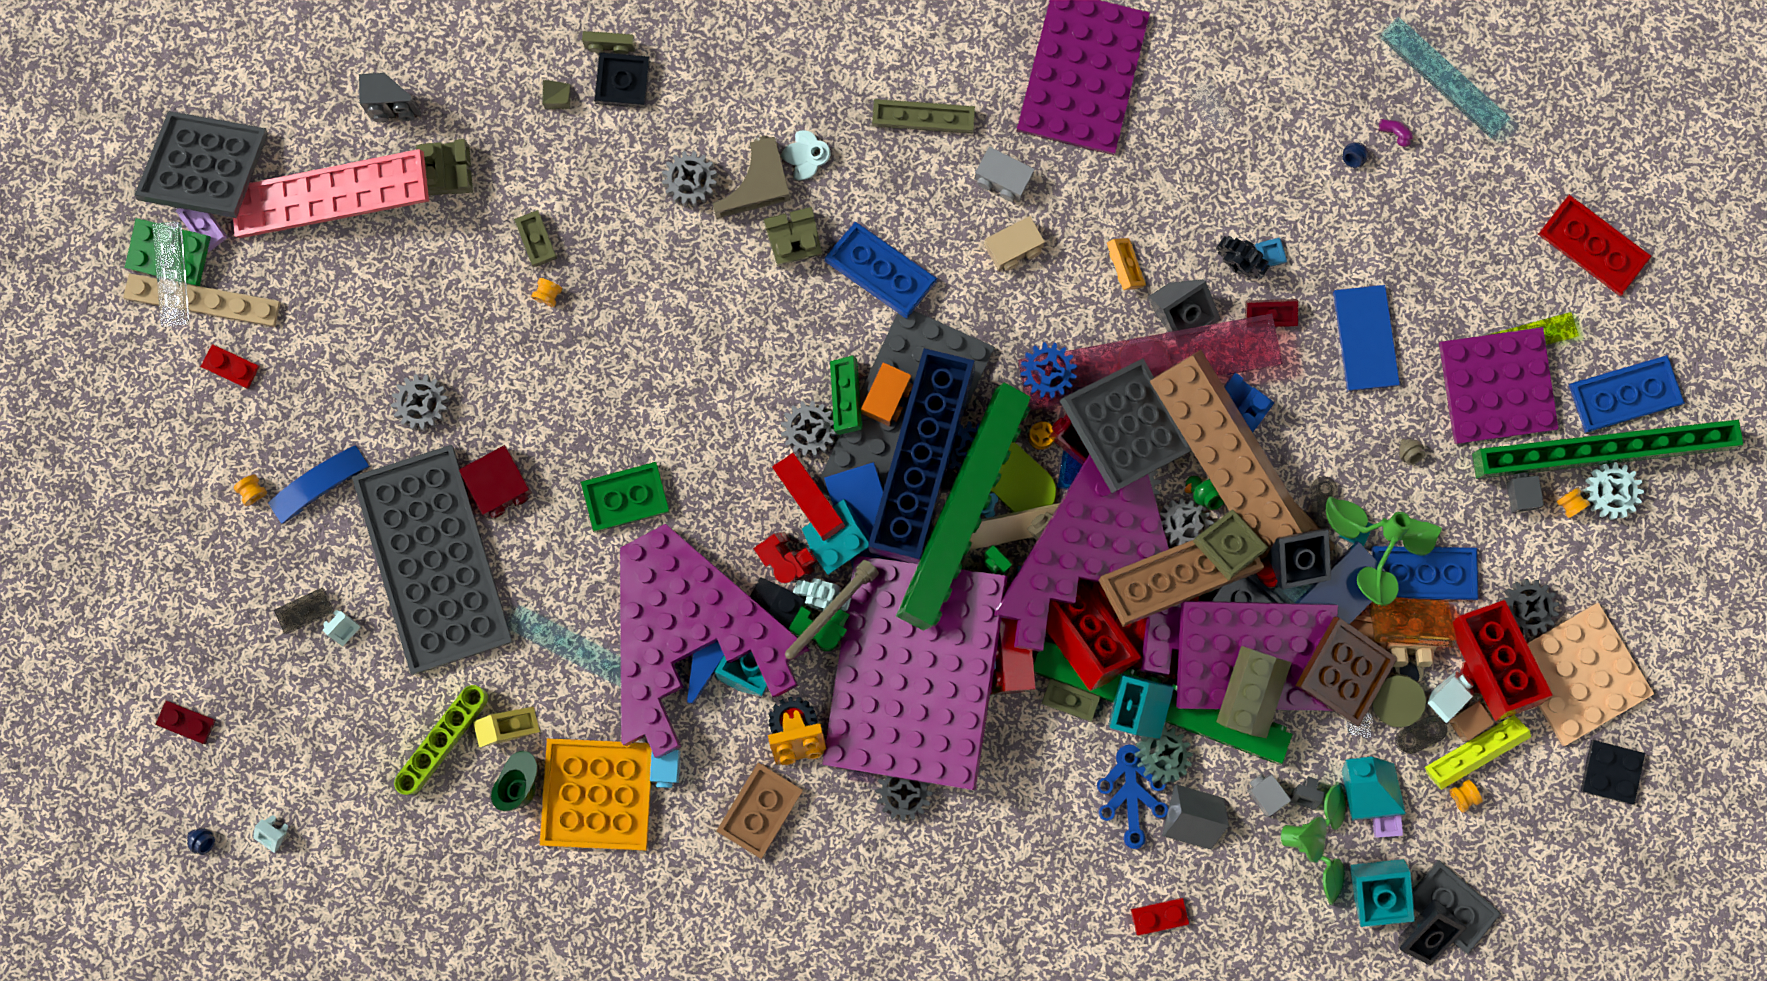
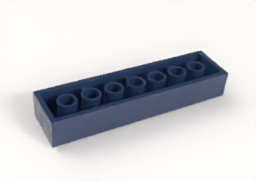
[868,348,976,564]

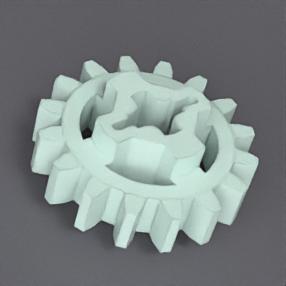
[1583,462,1644,520]
[793,578,851,611]

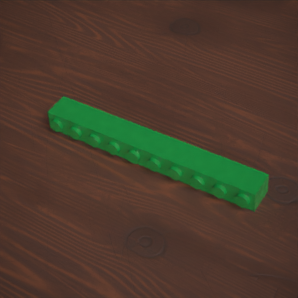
[896,382,1031,631]
[1472,419,1743,479]
[1033,638,1293,765]

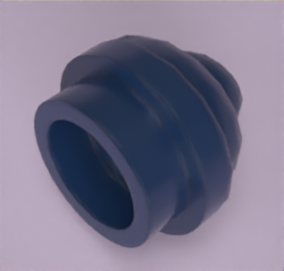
[1342,142,1369,168]
[187,828,215,855]

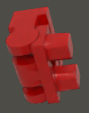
[753,532,818,583]

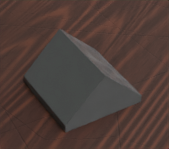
[1162,784,1229,850]

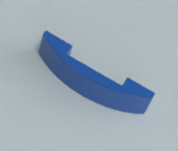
[268,445,370,524]

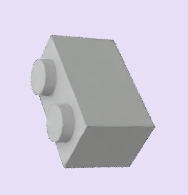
[974,146,1035,202]

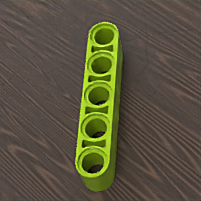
[394,685,488,795]

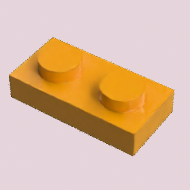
[1107,238,1146,290]

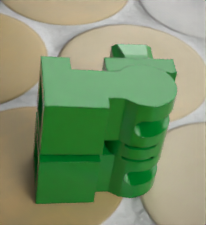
[788,607,849,651]

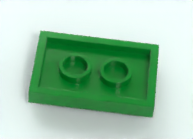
[124,218,211,286]
[581,462,670,533]

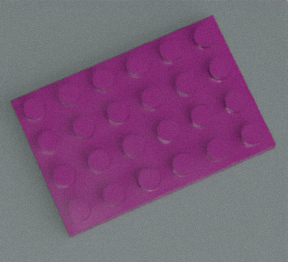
[1016,0,1150,155]
[1176,601,1338,711]

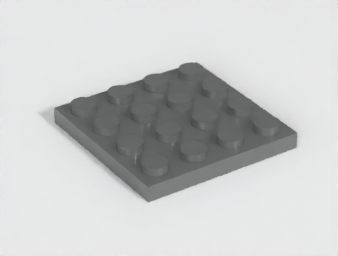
[134,111,268,218]
[1060,359,1192,493]

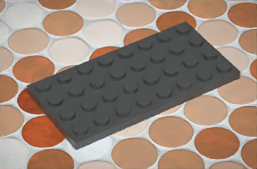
[817,311,995,497]
[352,445,514,675]

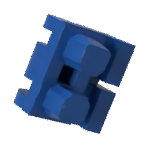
[1224,372,1275,433]

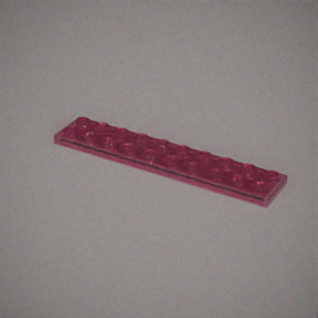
[1017,314,1283,411]

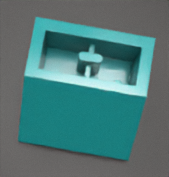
[1108,673,1174,739]

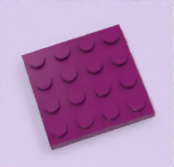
[1439,327,1559,444]

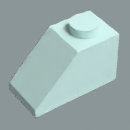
[1428,671,1475,723]

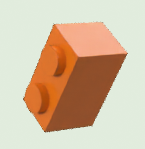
[861,362,913,426]

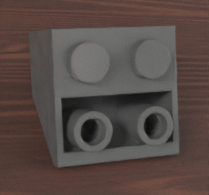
[359,73,421,123]

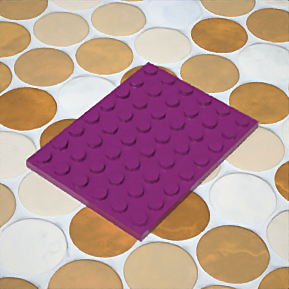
[822,556,1008,790]

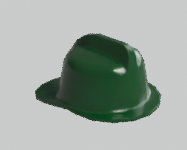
[491,750,538,812]

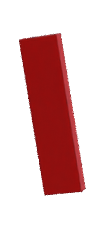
[772,453,846,541]

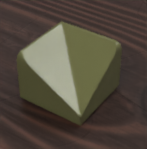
[542,80,571,109]

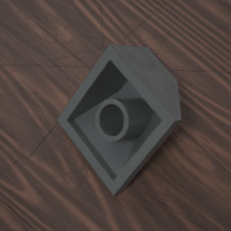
[1148,279,1221,347]

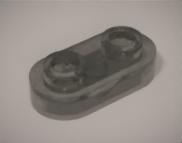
[1310,476,1338,529]
[1395,716,1447,754]

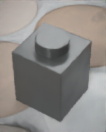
[1506,473,1544,513]

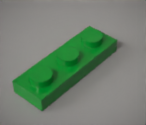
[830,355,862,435]
[982,545,1012,575]

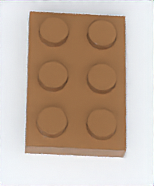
[716,763,803,859]

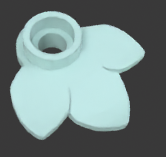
[781,130,831,181]

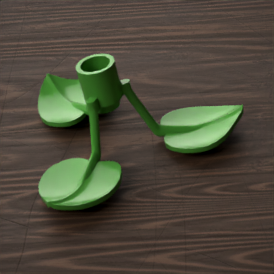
[1326,496,1442,606]
[1281,782,1346,905]

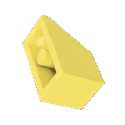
[473,707,540,748]

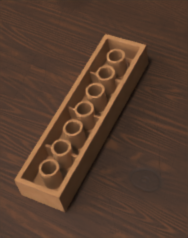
[1150,350,1311,560]

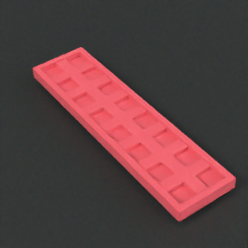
[233,149,429,238]

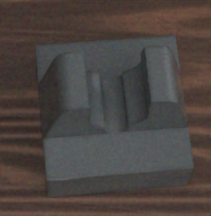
[1290,776,1324,810]

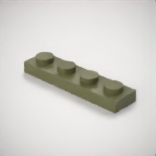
[872,99,975,134]

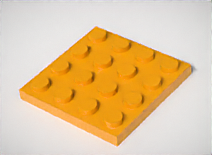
[539,738,652,850]

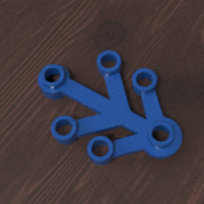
[1096,745,1168,849]

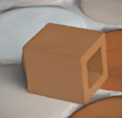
[1448,701,1494,742]

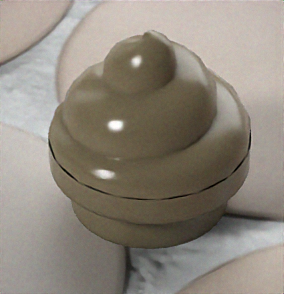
[1399,439,1425,465]

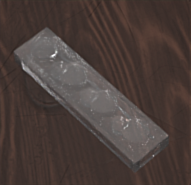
[152,221,190,328]

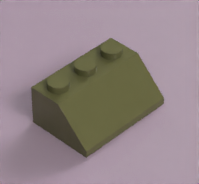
[1216,646,1291,738]

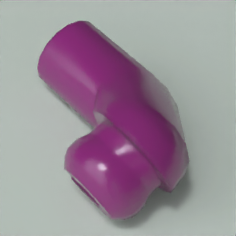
[1378,119,1413,147]

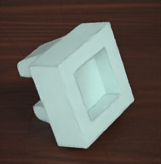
[323,610,361,646]
[253,816,288,853]

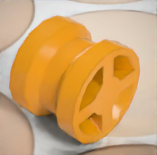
[531,278,563,308]
[1028,421,1053,450]
[233,474,267,506]
[1556,487,1590,518]
[1449,780,1482,813]

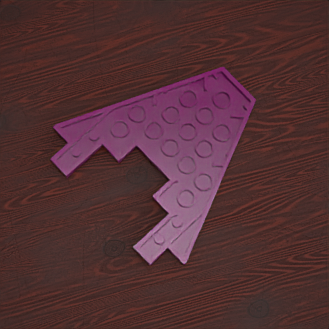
[994,454,1181,676]
[620,524,810,759]

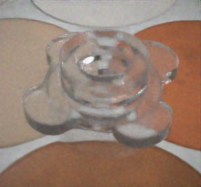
[1346,713,1374,739]

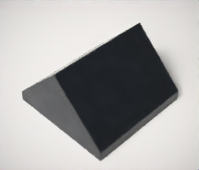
[1268,528,1331,590]
[1398,899,1466,966]

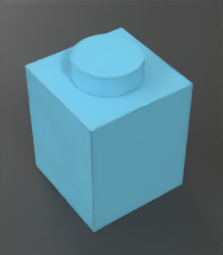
[650,750,681,788]

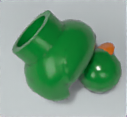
[1184,476,1224,510]

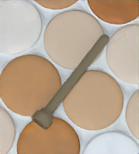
[785,560,879,660]

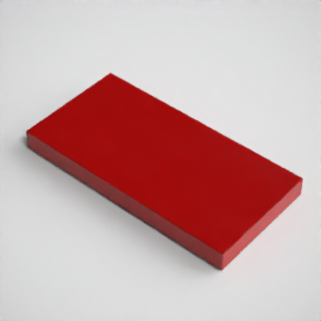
[1538,194,1652,296]

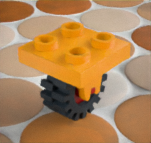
[768,697,826,765]

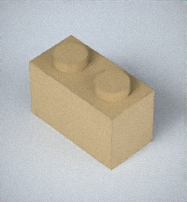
[984,216,1045,271]

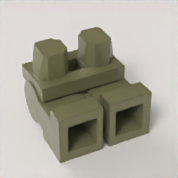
[416,139,473,196]
[763,207,822,266]

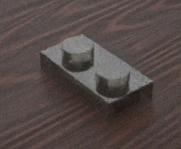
[274,588,335,634]

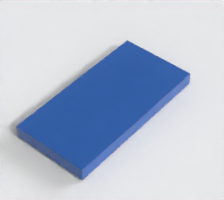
[824,221,937,319]
[1333,285,1400,392]
[1569,355,1685,433]
[824,462,903,568]
[1371,546,1478,600]

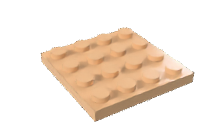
[1527,603,1654,746]

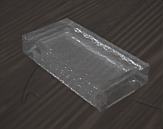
[1187,77,1234,133]

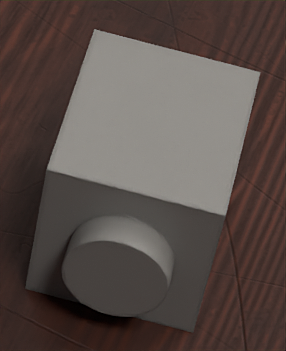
[1247,774,1291,816]

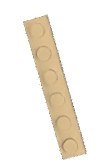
[123,273,281,327]

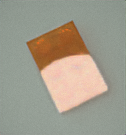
[1369,597,1456,648]

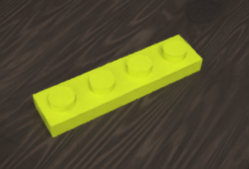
[1425,715,1531,790]

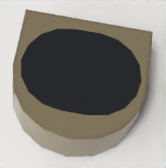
[1392,660,1424,683]

